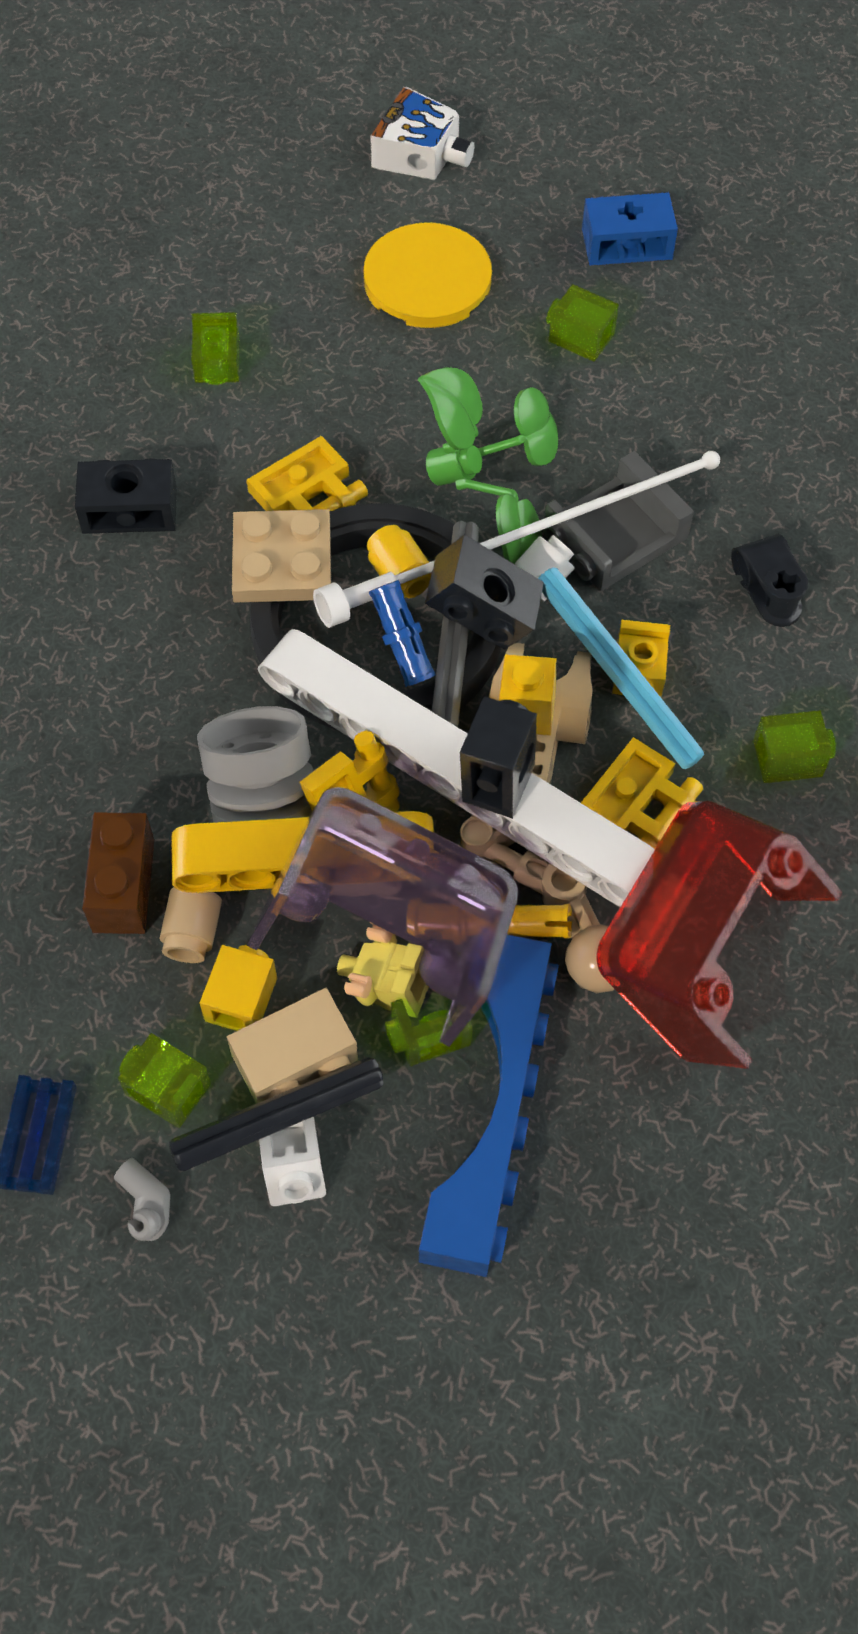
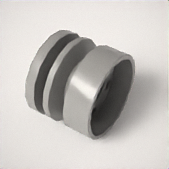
[197,706,313,823]

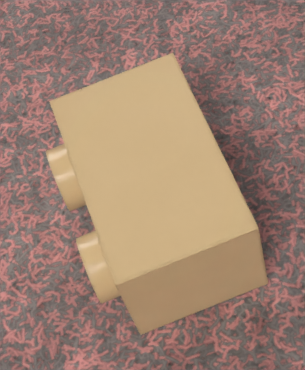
[226,987,358,1104]

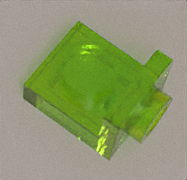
[385,999,473,1067]

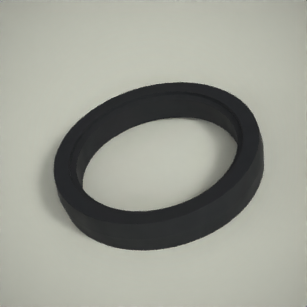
[250,503,501,730]

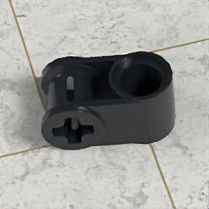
[731,533,809,627]

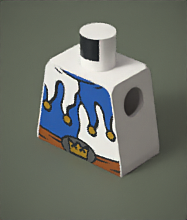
[371,87,474,180]

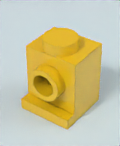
[612,620,670,697]

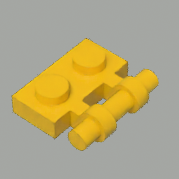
[246,436,368,511]
[299,731,400,817]
[581,737,703,853]

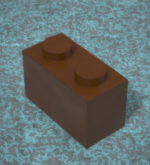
[82,812,155,934]

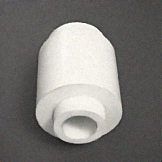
[515,535,575,602]

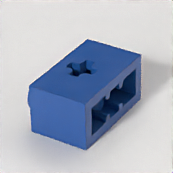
[582,192,678,265]

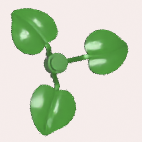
[418,367,558,564]

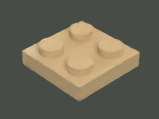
[232,509,331,603]

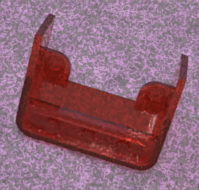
[596,801,842,1069]

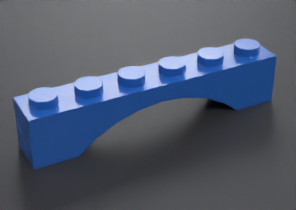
[419,931,559,1277]

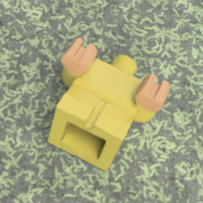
[337,918,435,1018]

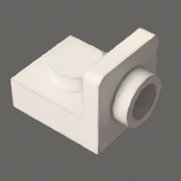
[259,1117,326,1206]

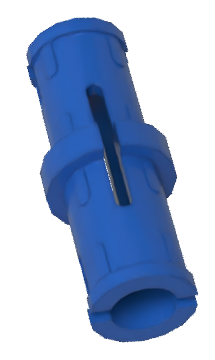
[369,580,436,687]

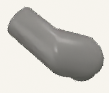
[114,1158,170,1241]

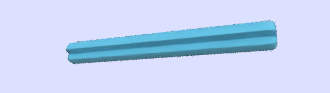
[538,567,704,769]

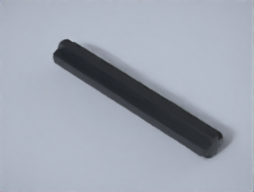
[169,1057,383,1171]

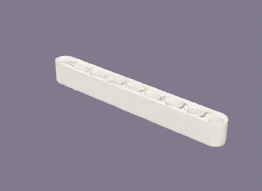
[258,629,668,912]

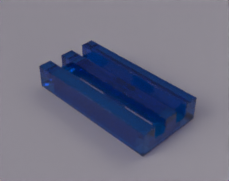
[0,1075,77,1195]

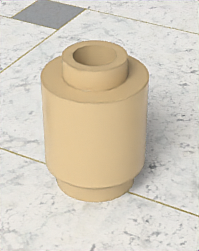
[160,887,222,963]

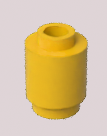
[367,525,432,598]

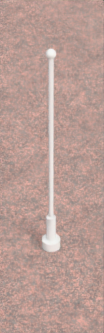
[313,451,720,628]

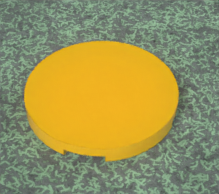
[364,223,492,328]

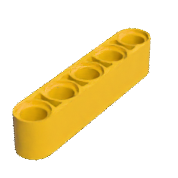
[171,811,437,893]

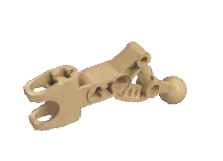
[460,643,634,993]

